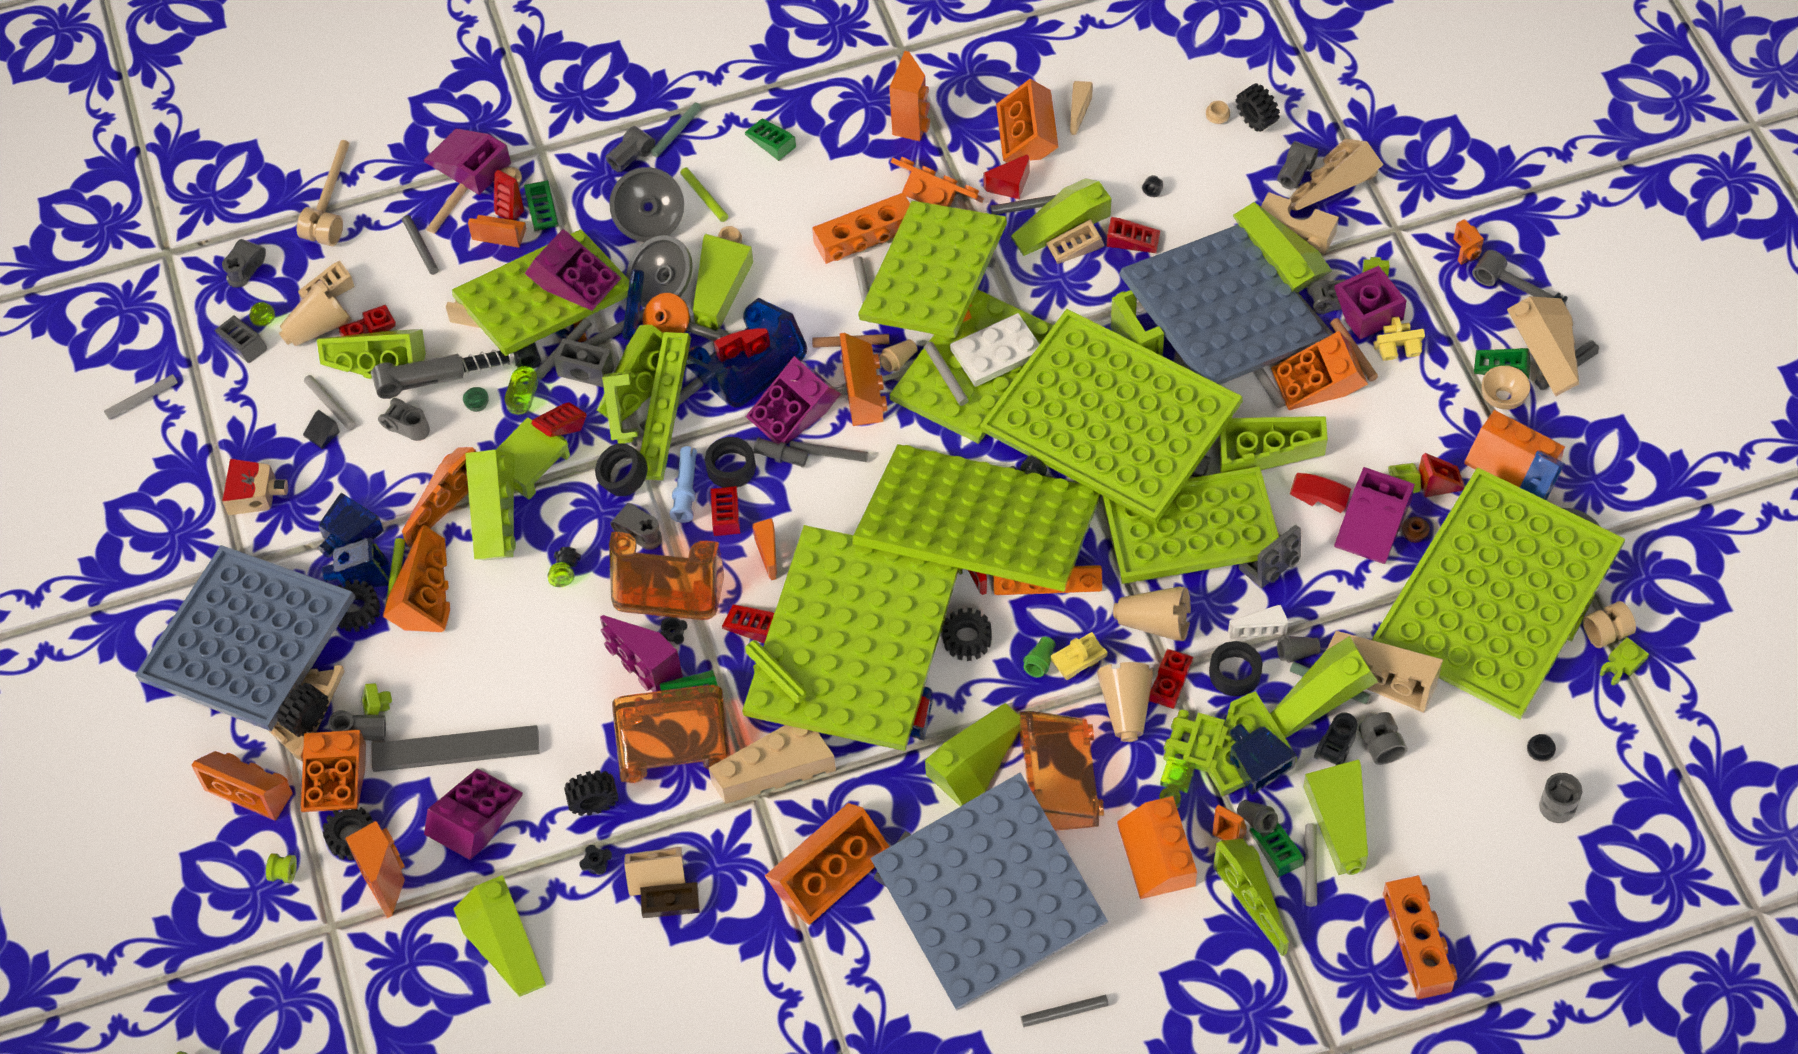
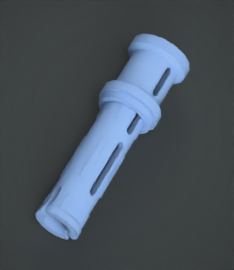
[670,446,697,523]

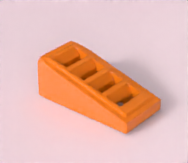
[752,518,777,580]
[1212,805,1247,840]

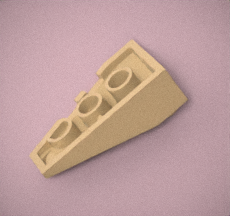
[1289,139,1384,211]
[1507,296,1579,397]

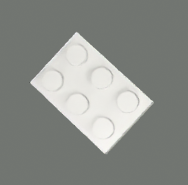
[950,313,1040,387]

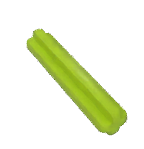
[745,640,807,703]

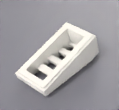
[1228,605,1288,639]

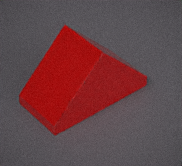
[983,154,1030,199]
[1418,453,1465,498]

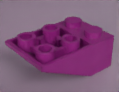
[424,129,511,195]
[525,229,621,311]
[745,356,841,444]
[1334,467,1415,564]
[600,615,683,697]
[424,768,523,860]

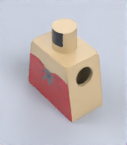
[222,459,288,515]

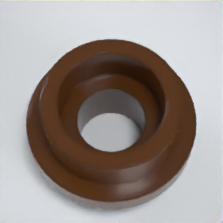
[1402,517,1430,543]

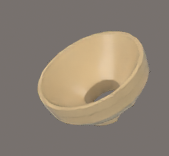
[1481,366,1530,410]

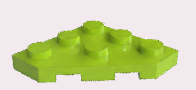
[1209,691,1297,797]

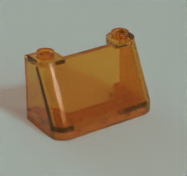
[609,531,724,620]
[612,685,731,783]
[1019,711,1104,831]

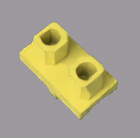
[1373,317,1425,361]
[1051,632,1107,680]

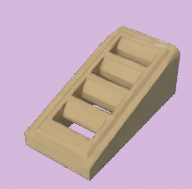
[1070,81,1093,135]
[1046,219,1104,264]
[298,260,355,299]

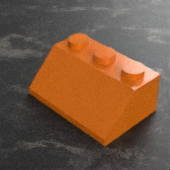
[889,51,930,141]
[996,79,1059,163]
[839,333,887,426]
[1464,410,1565,488]
[191,751,293,821]
[1117,796,1197,899]
[345,821,405,918]

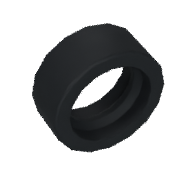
[705,437,756,488]
[595,443,648,496]
[1209,641,1263,696]

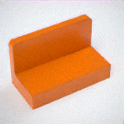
[468,215,527,248]

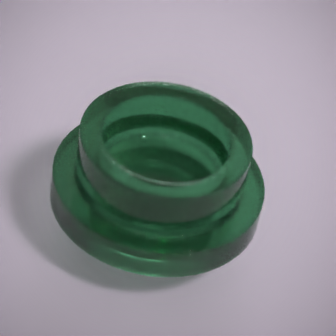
[463,387,489,412]

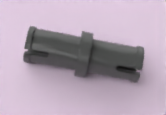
[753,437,808,468]

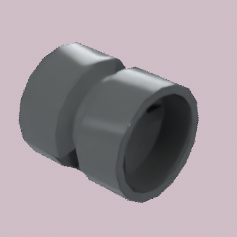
[1358,712,1408,765]
[1539,773,1583,823]

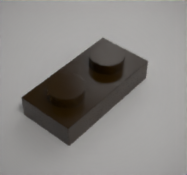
[640,882,700,918]

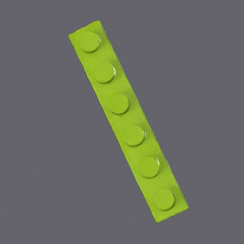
[640,332,691,481]

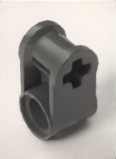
[222,239,266,288]
[378,398,430,441]
[610,503,662,550]

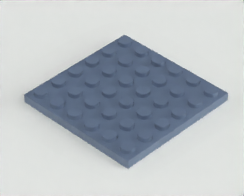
[1119,225,1329,385]
[135,545,356,731]
[870,772,1108,1011]

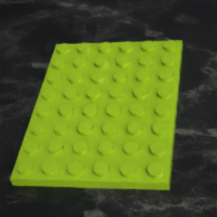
[980,308,1243,524]
[853,444,1101,592]
[1372,467,1625,720]
[742,525,960,751]

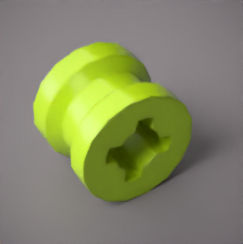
[266,853,297,883]

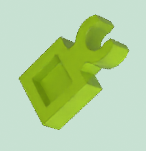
[1599,637,1649,685]

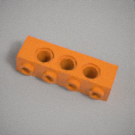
[812,192,910,264]
[1383,875,1457,1000]

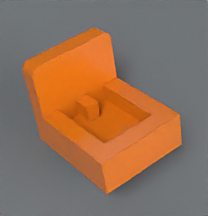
[1453,219,1484,265]

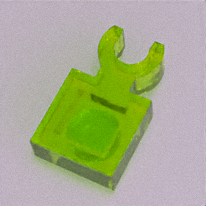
[1159,756,1196,809]

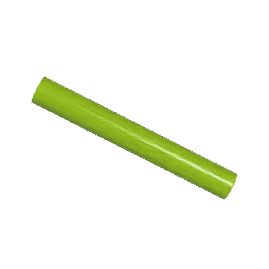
[680,167,728,222]
[385,538,405,607]

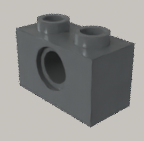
[553,338,614,388]

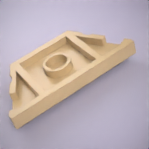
[268,665,345,761]

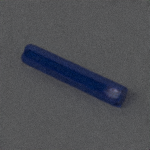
[622,269,644,340]

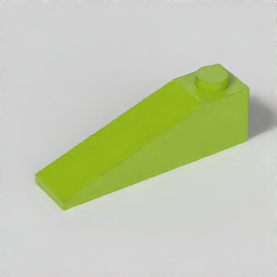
[1011,178,1112,256]
[1233,202,1332,292]
[596,325,691,422]
[317,329,426,379]
[1270,636,1378,738]
[925,703,1025,806]
[1213,839,1289,956]
[453,875,546,997]

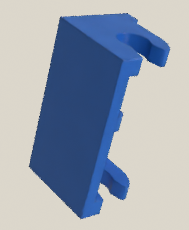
[1520,450,1565,501]

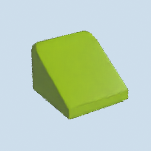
[1388,463,1421,493]

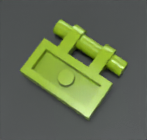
[1163,709,1225,773]

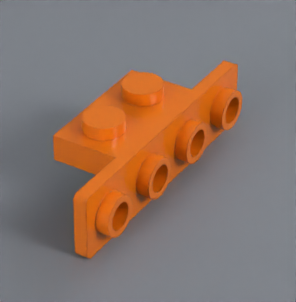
[891,157,984,207]
[993,565,1102,595]

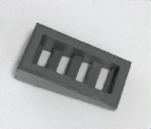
[214,315,267,363]

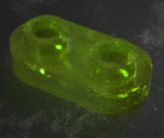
[504,366,538,415]

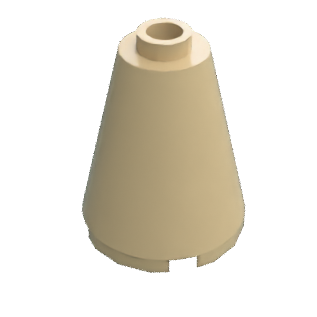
[279,280,352,346]
[1113,586,1191,641]
[1097,662,1153,742]

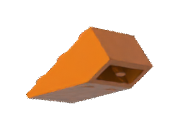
[1271,331,1368,410]
[301,730,366,812]

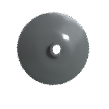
[609,167,685,242]
[626,235,693,307]

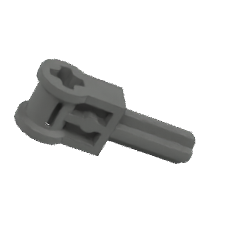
[1308,279,1345,314]

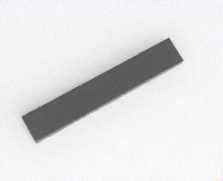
[372,725,540,772]

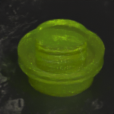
[249,302,275,326]
[547,562,575,587]

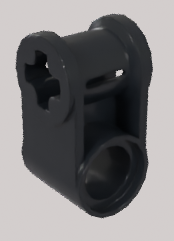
[1314,712,1358,765]

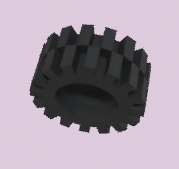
[1235,83,1280,132]
[338,580,381,632]
[942,608,992,661]
[277,683,329,737]
[564,770,618,816]
[323,807,373,860]

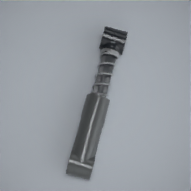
[371,342,541,399]

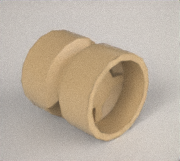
[297,207,343,247]
[1583,601,1636,648]

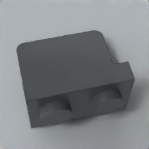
[1239,525,1301,588]

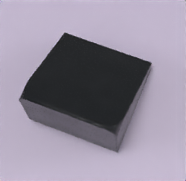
[303,410,340,449]

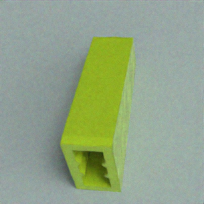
[693,234,754,331]
[1303,759,1368,876]

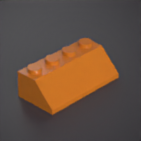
[765,803,890,925]

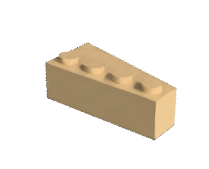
[1327,631,1443,713]
[709,725,836,804]

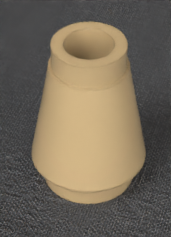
[879,339,917,372]

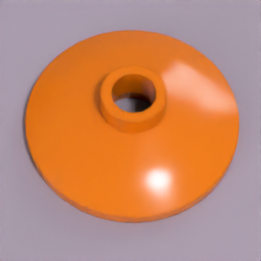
[643,293,690,333]

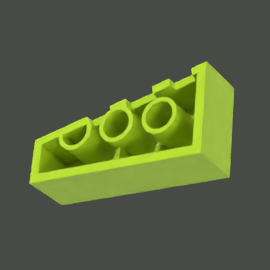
[1218,416,1328,473]
[465,450,516,560]

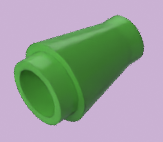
[1023,637,1056,677]

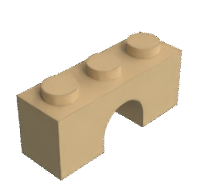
[1261,192,1339,254]

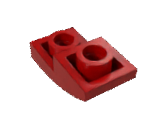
[339,305,396,336]
[714,328,770,362]
[1290,472,1351,513]
[1149,648,1193,709]

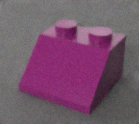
[1334,266,1407,339]

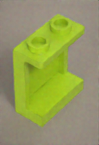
[1111,290,1164,356]
[602,371,639,443]
[496,417,570,500]

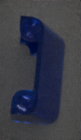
[686,298,807,408]

